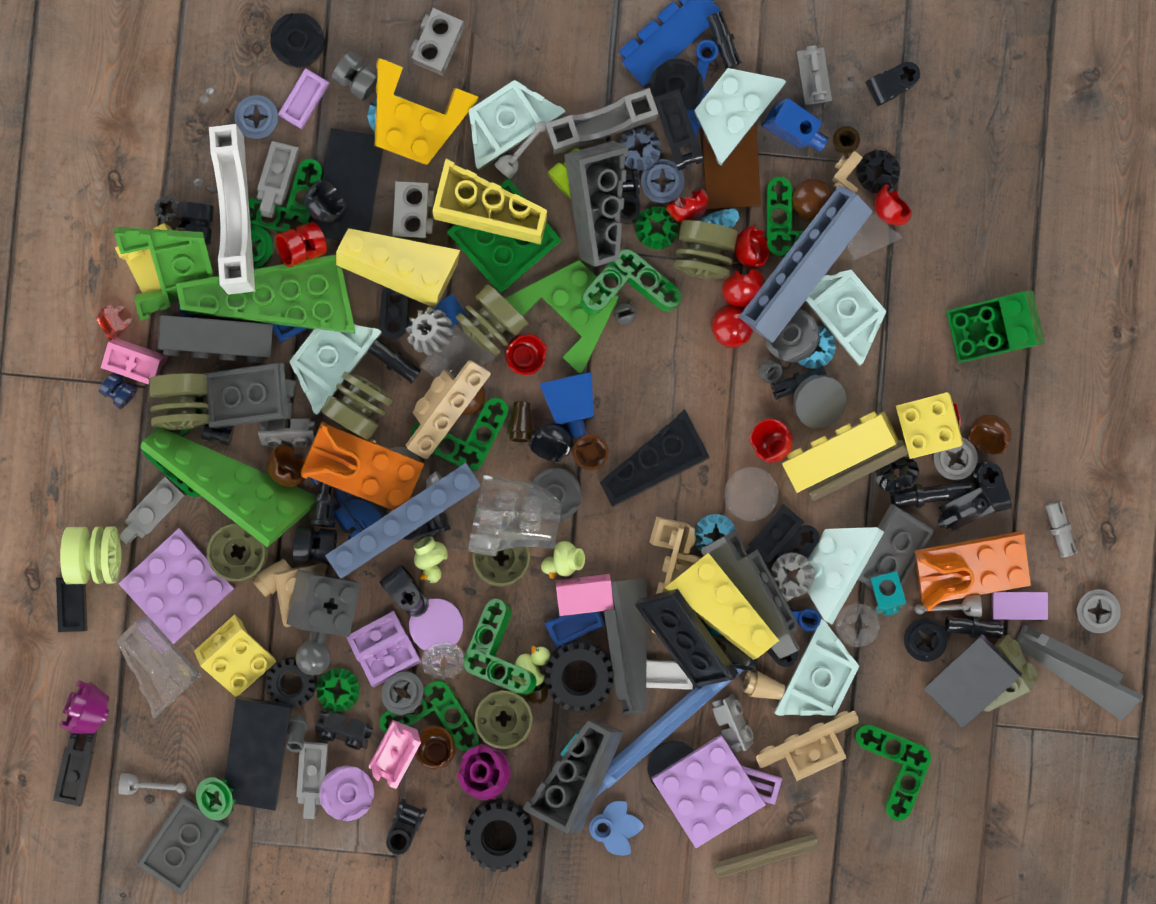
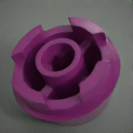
[59,680,109,734]
[457,744,512,800]

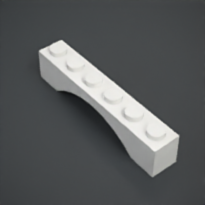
[209,124,255,294]

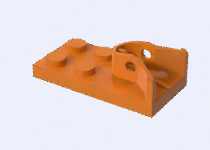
[300,422,424,510]
[914,531,1031,611]

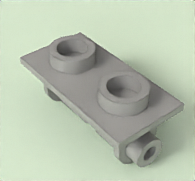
[797,45,832,105]
[258,418,316,448]
[712,693,754,753]

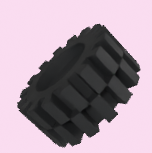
[265,657,318,708]

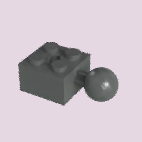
[286,570,361,676]

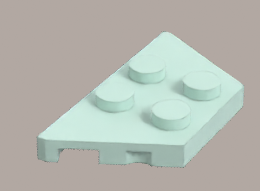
[694,68,786,165]
[469,80,566,171]
[805,270,886,367]
[289,324,382,415]
[807,527,884,624]
[774,619,859,716]

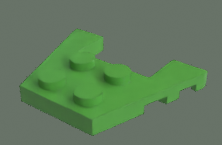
[114,227,215,321]
[506,260,618,374]

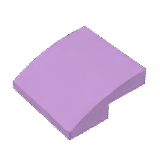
[346,611,422,687]

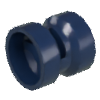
[98,372,138,409]

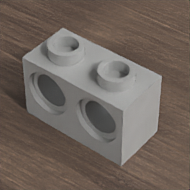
[410,8,465,76]
[392,181,435,241]

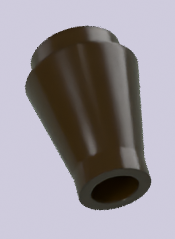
[833,126,860,153]
[507,401,534,443]

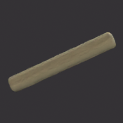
[807,440,908,501]
[713,834,819,879]

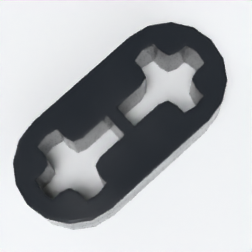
[776,525,819,571]

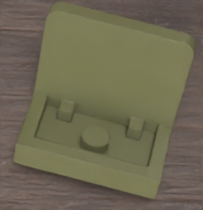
[984,633,1038,712]

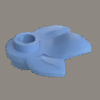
[589,801,644,856]

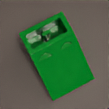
[946,291,1045,364]

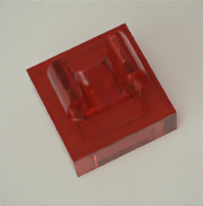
[96,305,132,341]

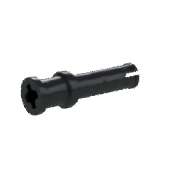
[890,481,975,508]
[311,482,339,528]

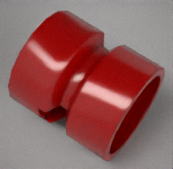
[275,222,327,267]

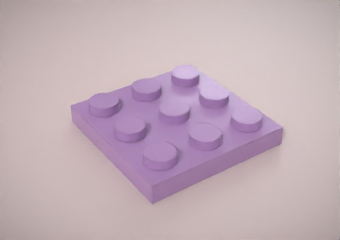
[118,528,235,644]
[652,734,765,848]

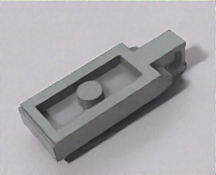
[257,141,299,218]
[118,476,187,544]
[296,741,329,819]

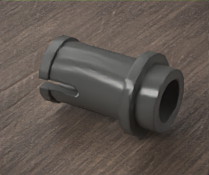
[286,715,308,752]

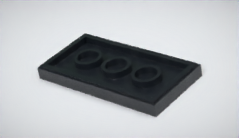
[315,128,384,241]
[634,589,738,687]
[225,696,292,811]

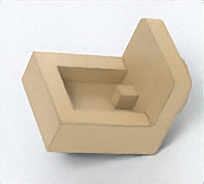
[830,151,863,193]
[650,517,696,555]

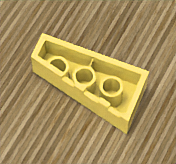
[433,159,547,244]
[336,228,460,309]
[782,411,900,493]
[663,553,779,660]

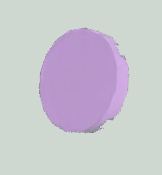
[409,598,464,653]
[319,765,375,822]

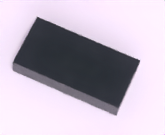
[56,577,88,632]

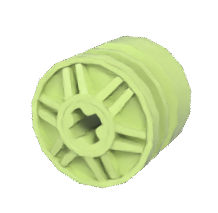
[60,526,122,584]

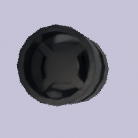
[176,202,214,245]
[293,526,337,565]

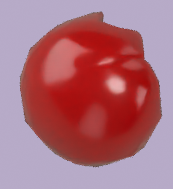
[874,184,912,226]
[665,189,709,223]
[734,225,770,268]
[722,269,765,308]
[711,305,753,348]
[505,334,547,376]
[749,418,793,463]

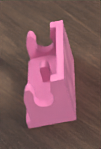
[101,338,168,384]
[556,574,614,616]
[369,720,421,789]

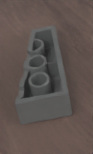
[564,141,628,267]
[156,315,273,363]
[522,720,624,834]

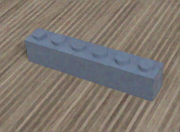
[739,185,873,343]
[325,463,481,579]

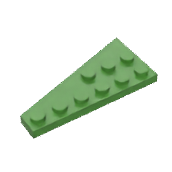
[176,255,355,334]
[140,427,316,547]

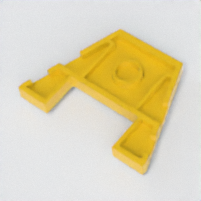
[375,58,478,165]

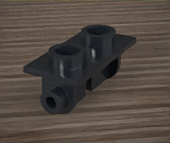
[937,487,996,530]
[315,710,374,750]

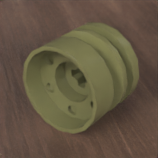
[673,220,738,280]
[455,284,529,357]
[320,371,394,441]
[149,374,209,430]
[207,523,268,582]
[472,528,531,587]
[474,689,533,749]

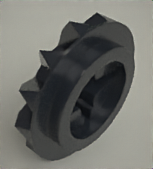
[857,149,901,193]
[876,456,919,492]
[903,618,948,662]

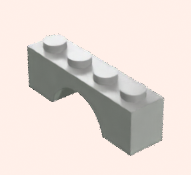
[545,88,658,155]

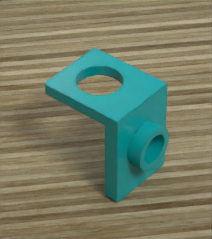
[870,571,906,616]

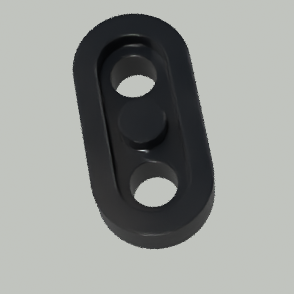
[380,287,409,339]

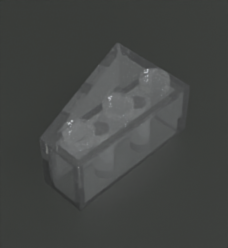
[116,616,202,719]

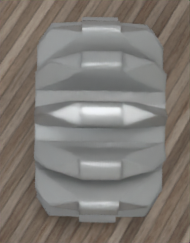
[406,307,454,355]

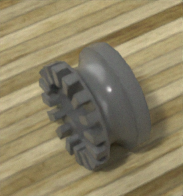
[154,196,179,222]

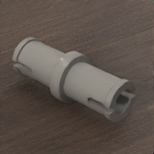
[1044,500,1078,558]

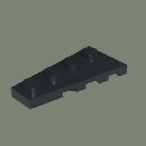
[600,409,710,508]

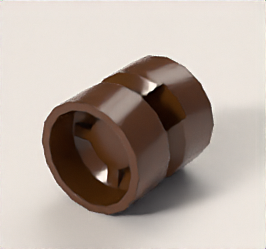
[573,434,609,470]

